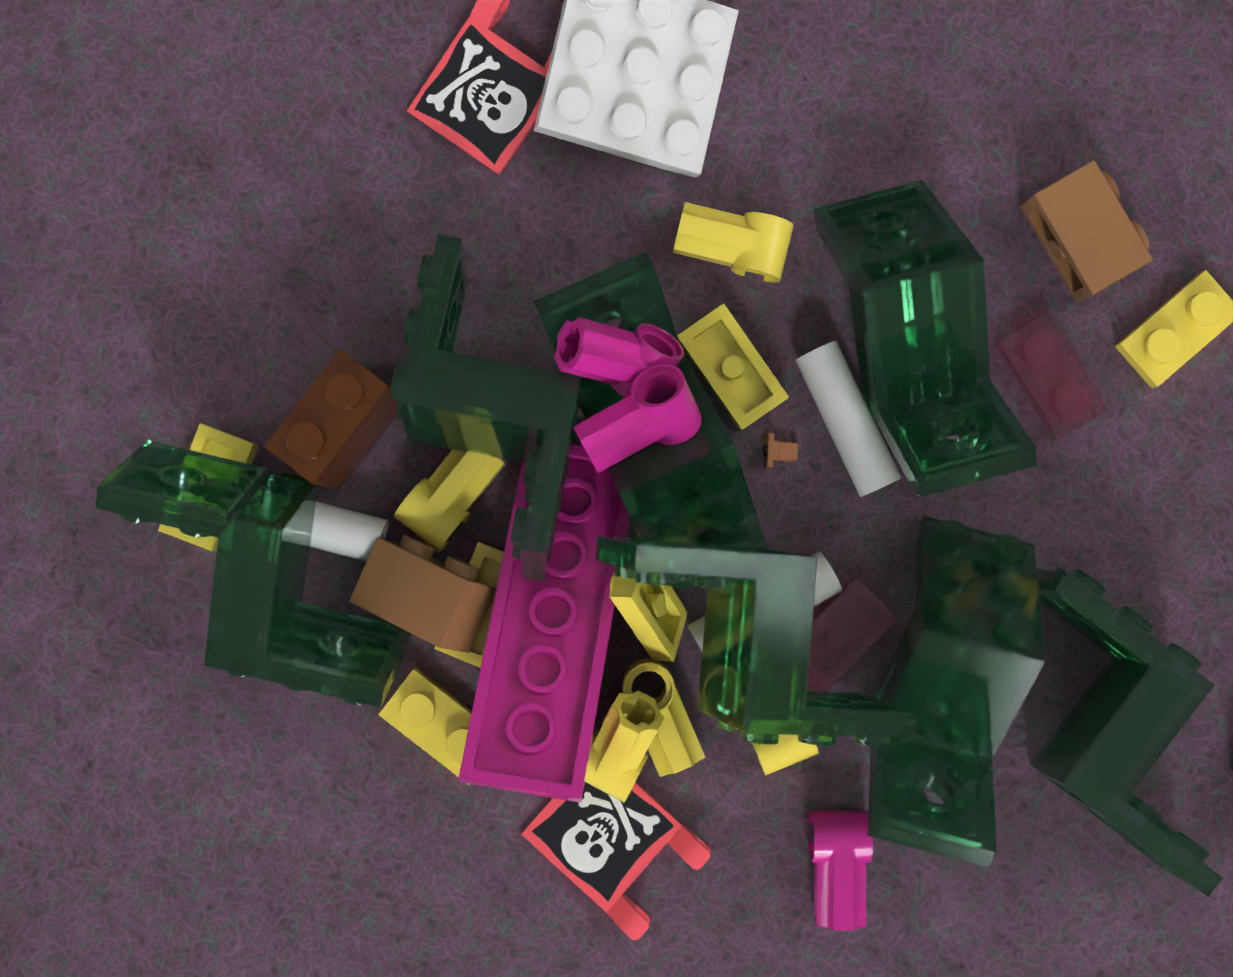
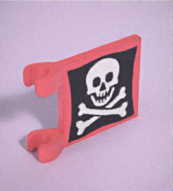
[407,0,552,175]
[521,782,711,940]

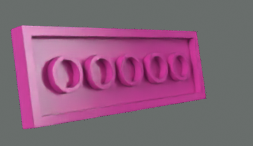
[458,437,640,803]

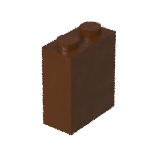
[264,349,409,489]

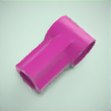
[554,317,684,398]
[573,364,702,473]
[808,810,873,931]

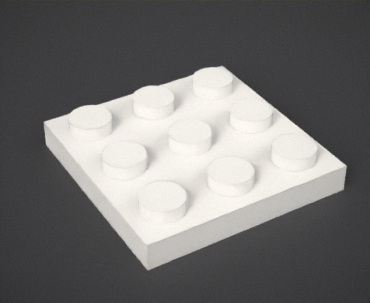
[534,0,739,178]

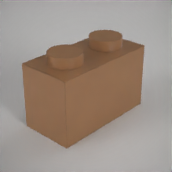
[1020,160,1153,303]
[349,535,497,653]

